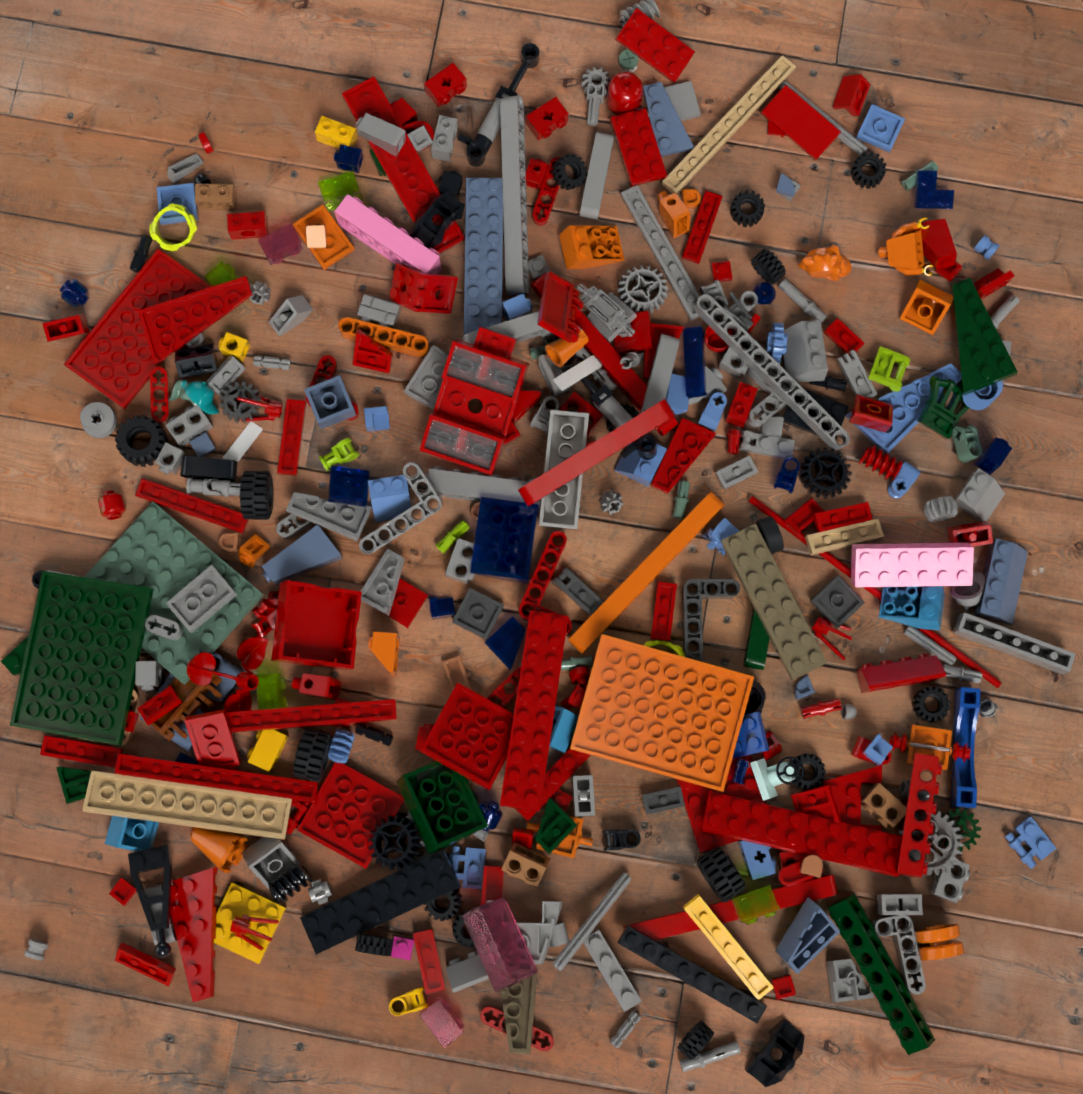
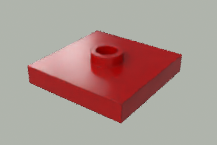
[614,311,653,355]
[376,578,428,629]

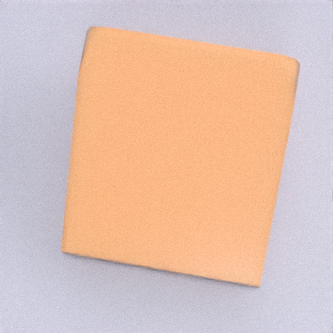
[306,225,326,248]

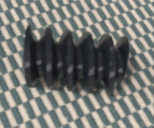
[268,864,314,906]

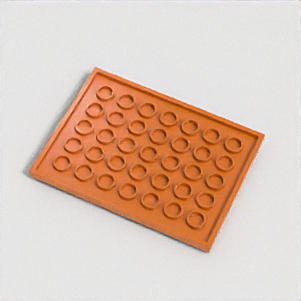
[570,634,754,792]

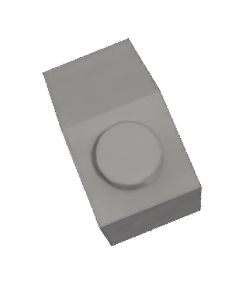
[269,295,313,336]

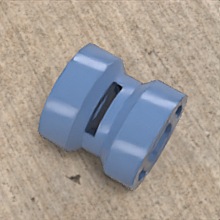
[974,235,1000,260]

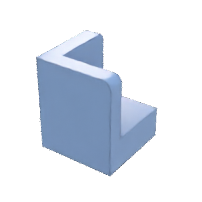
[364,406,390,432]
[863,734,893,766]

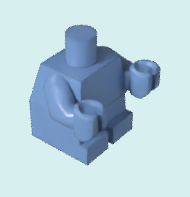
[702,518,739,555]

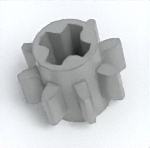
[250,281,271,305]
[599,489,624,515]
[308,879,332,905]

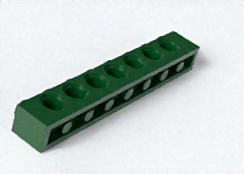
[828,893,935,1055]

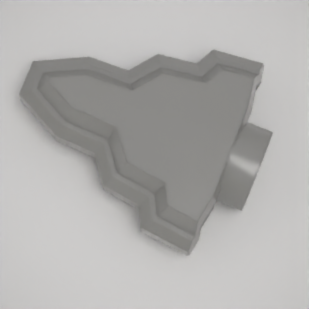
[688,363,727,405]

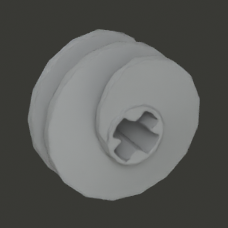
[80,402,117,438]

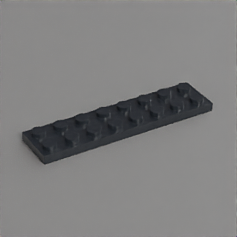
[300,849,461,954]

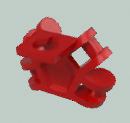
[251,591,279,637]

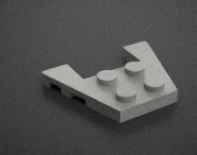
[485,900,562,964]

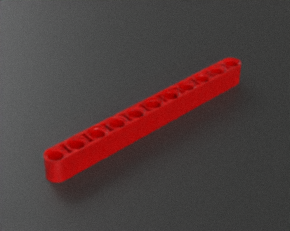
[531,272,678,436]
[623,874,839,940]

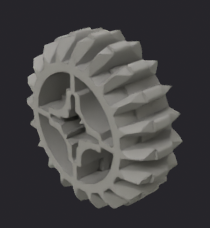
[618,265,668,314]

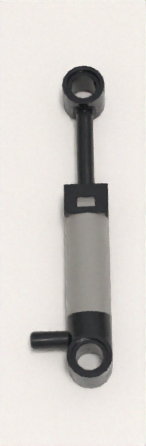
[458,43,540,167]
[560,354,657,460]

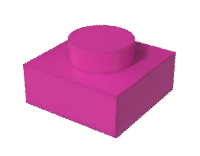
[390,936,414,960]

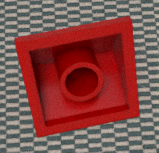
[849,394,893,433]

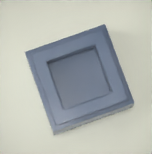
[189,432,216,457]

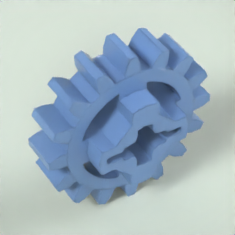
[765,323,788,364]

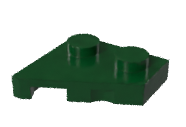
[56,767,91,804]

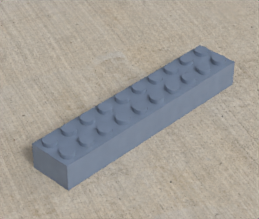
[464,178,503,335]

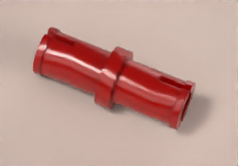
[800,698,842,719]

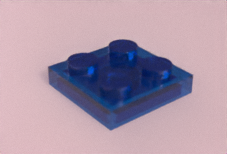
[328,465,369,507]

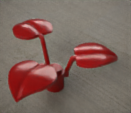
[187,637,269,712]

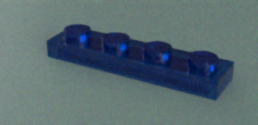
[683,326,707,399]

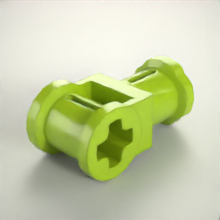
[319,438,360,472]

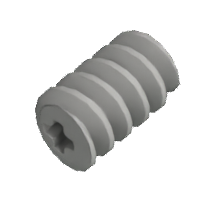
[620,0,660,28]

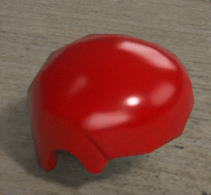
[704,326,733,352]

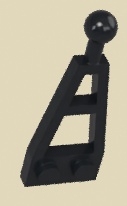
[128,845,172,958]

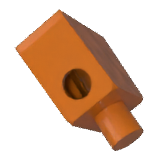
[657,191,690,239]

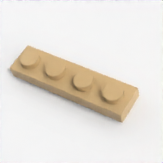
[805,519,884,555]

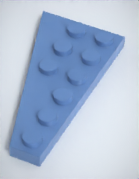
[845,363,961,454]

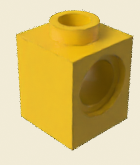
[219,332,250,362]

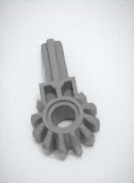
[581,66,612,126]

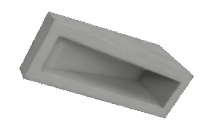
[167,153,203,184]

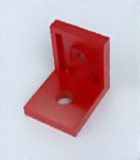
[389,263,458,314]

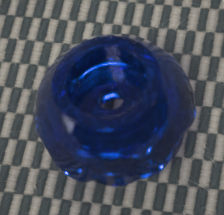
[753,282,776,305]

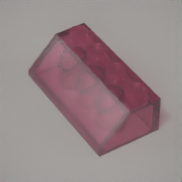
[462,897,538,992]

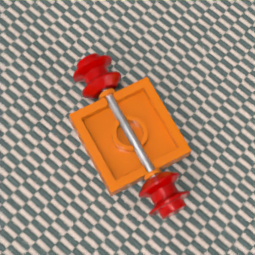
[889,725,971,770]

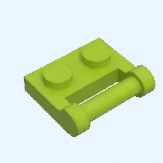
[868,346,910,392]

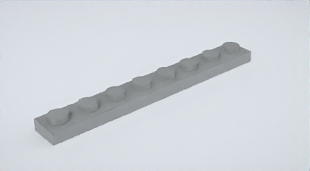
[621,185,707,321]

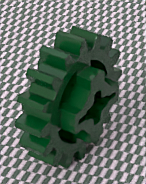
[942,807,982,852]

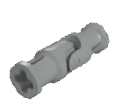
[186,476,241,497]

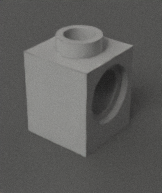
[155,442,186,475]

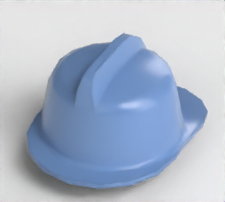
[962,381,1003,411]

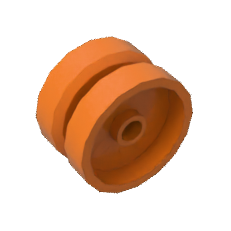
[915,924,965,961]

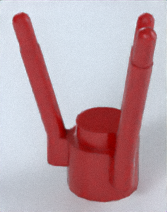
[237,395,283,422]
[811,616,853,660]
[230,914,279,951]

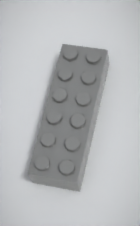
[539,410,589,530]

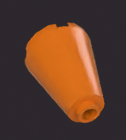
[190,827,248,873]

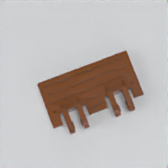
[141,674,223,741]

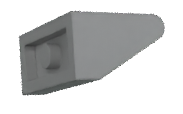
[538,355,570,398]

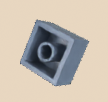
[304,375,356,429]

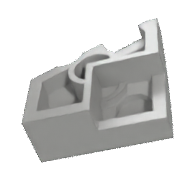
[826,959,874,1003]

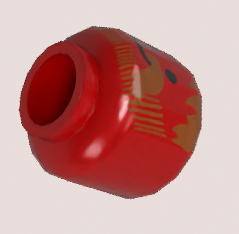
[98,490,126,520]

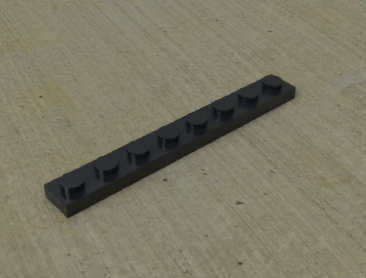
[617,924,767,1023]

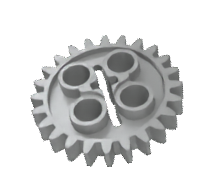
[899,811,964,876]

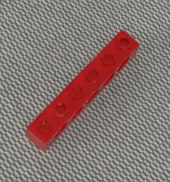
[897,753,943,879]

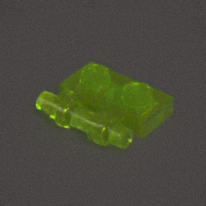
[318,171,363,211]

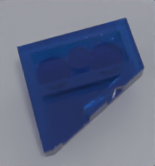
[484,616,526,670]

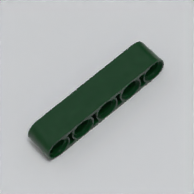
[743,607,770,670]

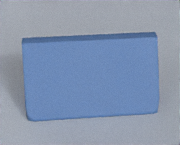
[665,374,691,415]

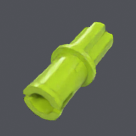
[435,520,469,554]

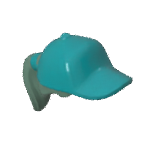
[168,379,220,414]

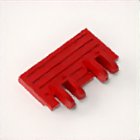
[537,271,584,343]

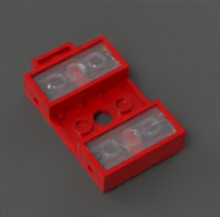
[419,326,530,475]

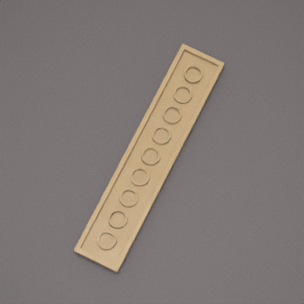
[82,771,292,840]

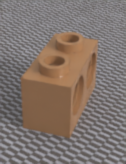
[195,184,237,211]
[861,783,907,828]
[501,842,550,887]

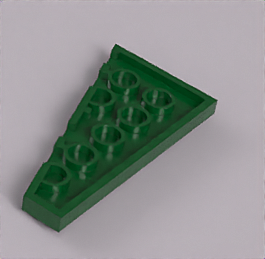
[952,278,1018,396]

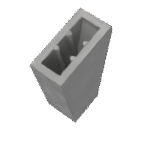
[356,113,406,157]

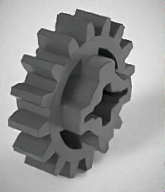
[219,381,262,423]

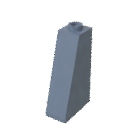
[261,525,343,585]

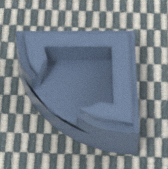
[775,174,795,197]
[795,675,815,700]

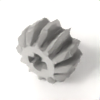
[924,496,958,522]

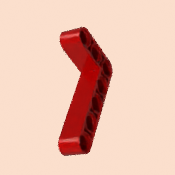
[519,531,572,635]

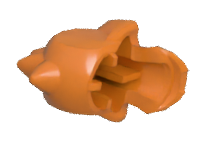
[798,245,852,281]

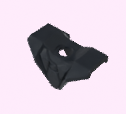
[410,191,465,249]
[745,1019,805,1087]

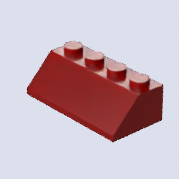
[856,653,946,693]

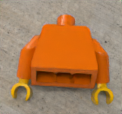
[878,218,933,276]

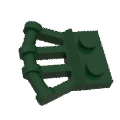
[918,376,969,439]

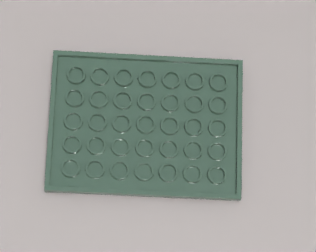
[85,501,264,685]

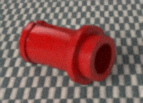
[726,430,742,454]

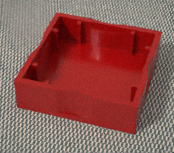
[271,580,362,671]

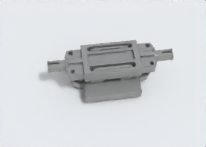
[577,283,637,342]

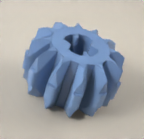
[328,729,355,764]

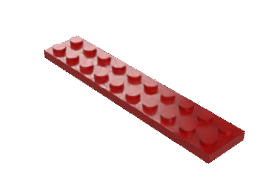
[341,76,465,254]
[500,610,569,812]
[701,791,902,877]

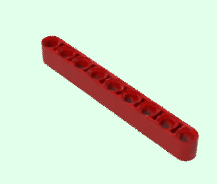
[518,399,675,507]

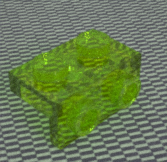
[732,885,780,925]

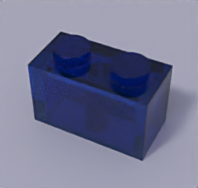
[974,437,1012,475]

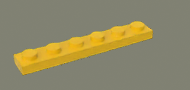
[683,894,774,1000]

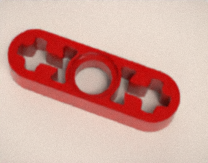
[150,367,169,423]

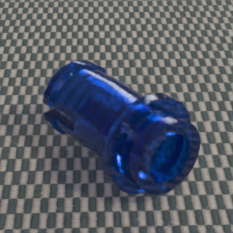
[731,758,750,785]

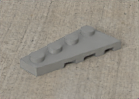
[286,492,372,541]

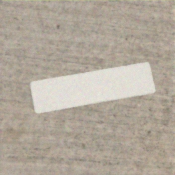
[553,355,602,391]
[222,421,263,462]

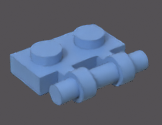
[1005,816,1056,869]
[449,846,486,890]

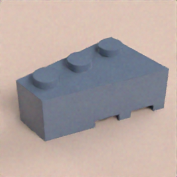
[775,897,840,974]

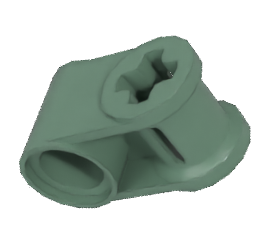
[952,425,983,463]

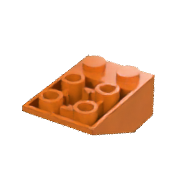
[559,225,625,269]

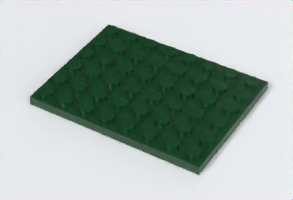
[10,571,154,745]

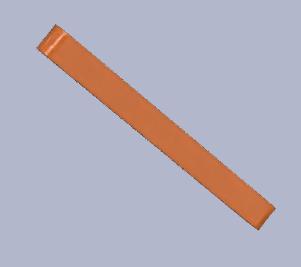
[568,491,725,654]

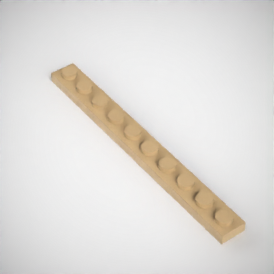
[662,55,796,194]

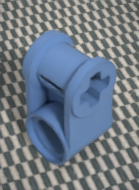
[698,392,727,431]
[888,461,921,499]

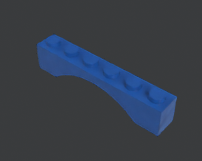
[950,687,981,809]

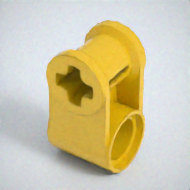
[389,987,429,1016]

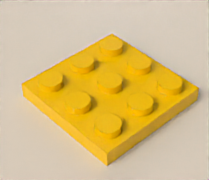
[214,882,287,964]

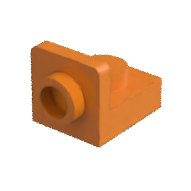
[238,534,270,569]

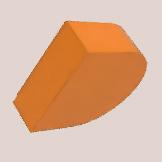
[682,189,701,209]

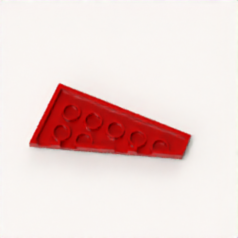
[138,276,253,365]
[170,867,218,1002]

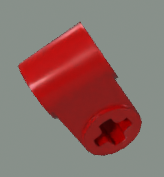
[851,736,892,766]

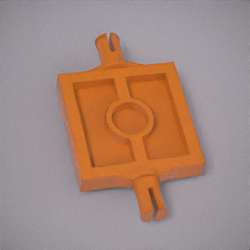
[526,816,593,859]

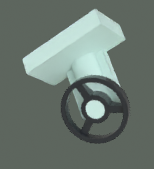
[750,757,804,801]

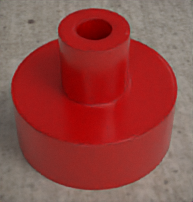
[569,666,590,687]

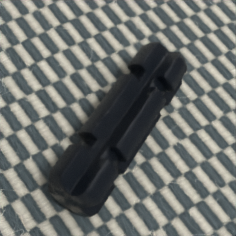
[355,723,393,746]

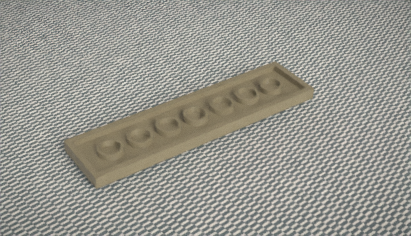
[720,524,827,681]

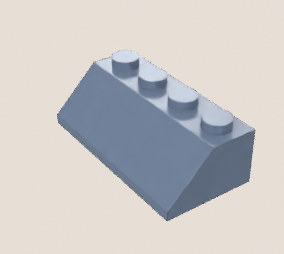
[974,538,1028,625]

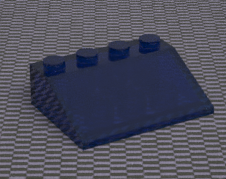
[470,497,539,584]

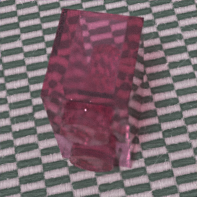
[258,224,304,265]
[419,998,465,1048]

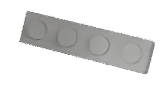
[583,929,642,1012]

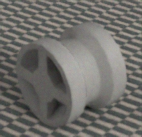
[24,939,49,961]

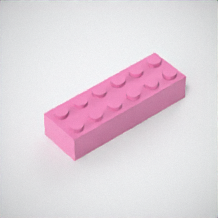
[334,194,441,274]
[851,543,974,587]

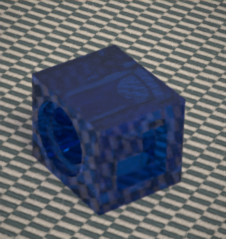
[334,144,364,174]

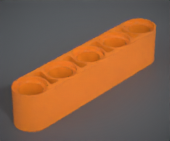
[338,317,429,357]

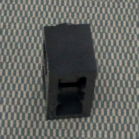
[175,344,217,378]

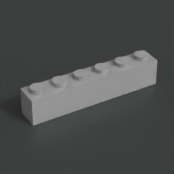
[425,466,541,510]
[952,612,1076,675]

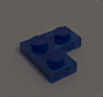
[914,170,954,209]

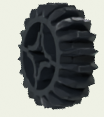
[799,447,852,499]
[368,815,422,870]

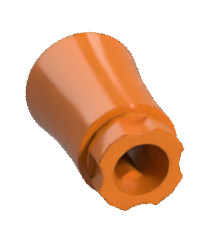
[545,328,589,367]

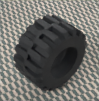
[115,415,168,467]
[240,471,274,520]
[293,728,332,782]
[697,847,746,903]

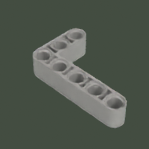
[462,311,560,344]
[359,462,443,554]

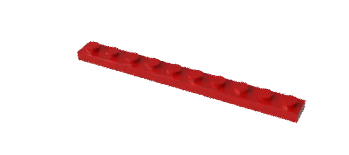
[226,699,397,733]
[114,754,318,803]

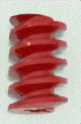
[858,445,903,481]

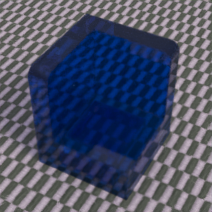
[429,597,455,620]

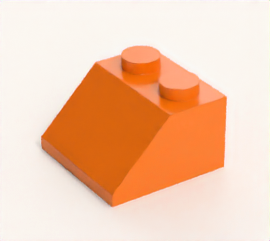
[899,280,953,335]
[368,631,400,677]

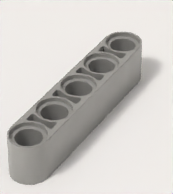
[579,132,614,220]
[640,334,680,414]

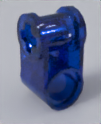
[773,455,800,494]

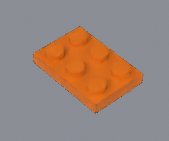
[292,205,355,270]

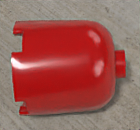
[606,72,643,115]

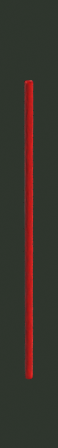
[748,495,1002,688]

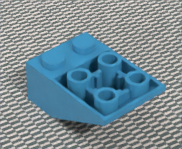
[879,586,945,630]

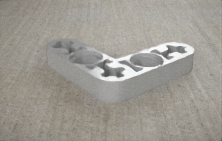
[747,359,789,427]

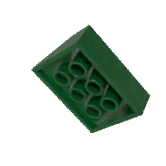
[396,761,488,855]

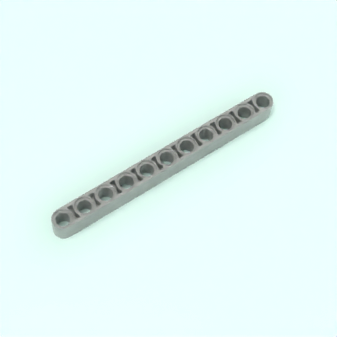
[500,95,529,296]
[694,294,850,450]

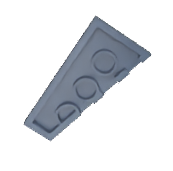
[643,82,694,157]

